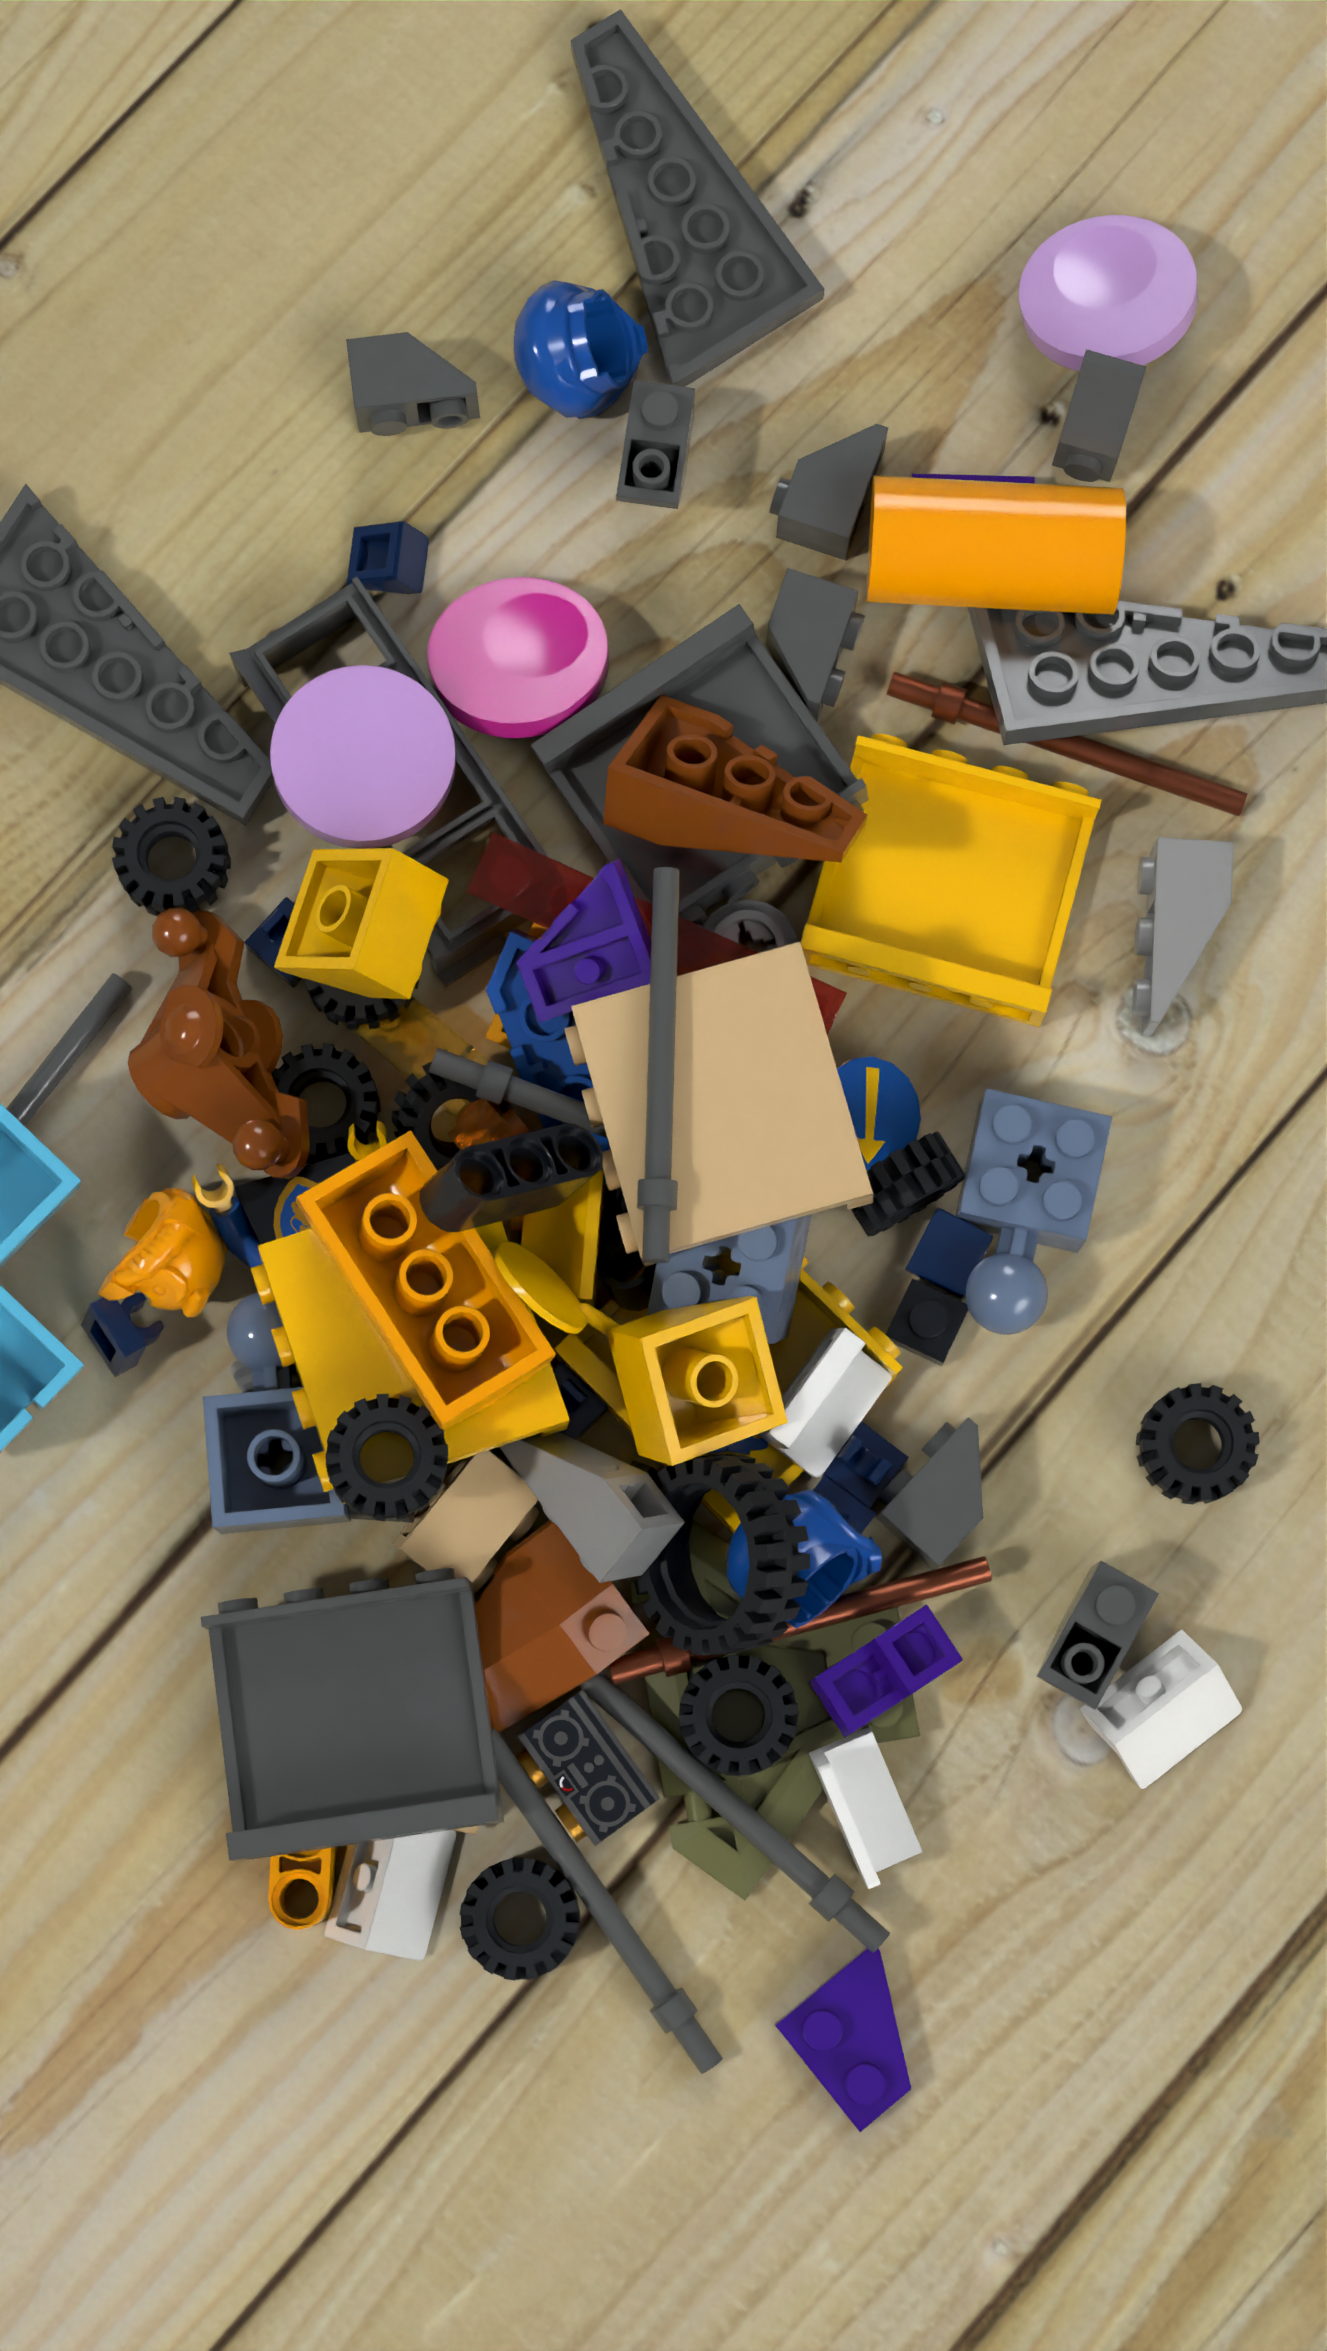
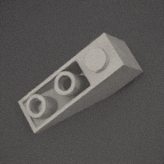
[1132,837,1234,1037]
[500,1432,685,1583]

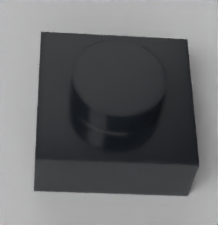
[886,1278,968,1366]

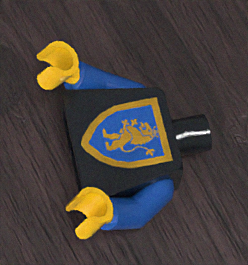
[191,1121,387,1268]

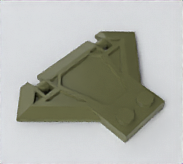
[629,1520,920,1900]

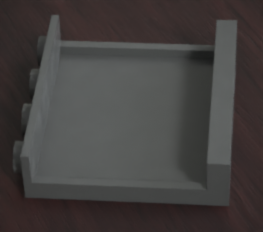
[531,604,868,938]
[201,1568,504,1861]

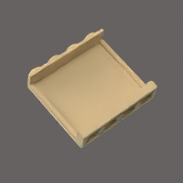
[564,942,873,1267]

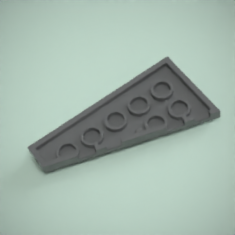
[571,9,824,387]
[0,484,274,825]
[968,600,1327,745]

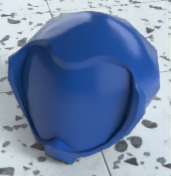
[513,280,648,419]
[727,1489,882,1628]

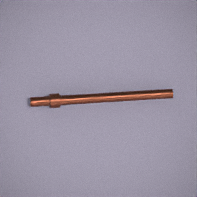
[886,671,1247,817]
[609,1556,992,1685]

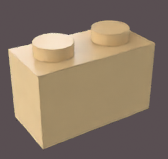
[391,1450,539,1592]

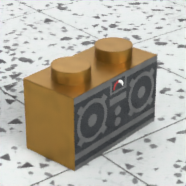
[516,1690,660,1846]

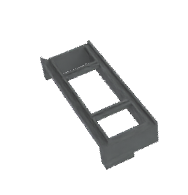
[229,576,565,987]

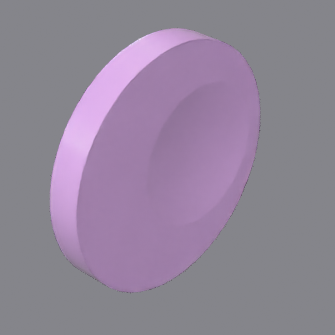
[1019,215,1198,371]
[270,665,456,849]

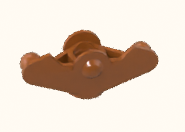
[128,908,310,1179]

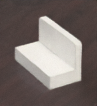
[757,1327,892,1477]
[1080,1629,1242,1789]
[809,1727,922,1889]
[324,1830,456,1961]

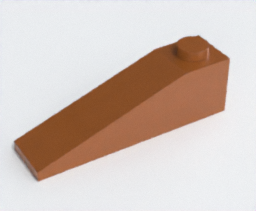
[603,694,867,863]
[475,1520,649,1733]

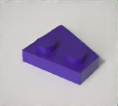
[516,859,651,1023]
[775,1948,911,2132]

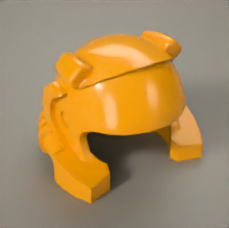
[98,1188,228,1317]

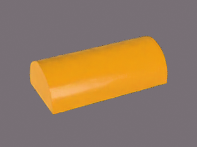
[866,475,1126,615]
[295,1130,556,1429]

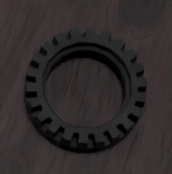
[633,1454,810,1655]

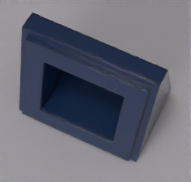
[347,521,429,594]
[905,1208,994,1299]

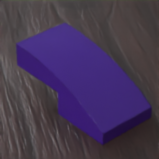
[809,1604,963,1738]

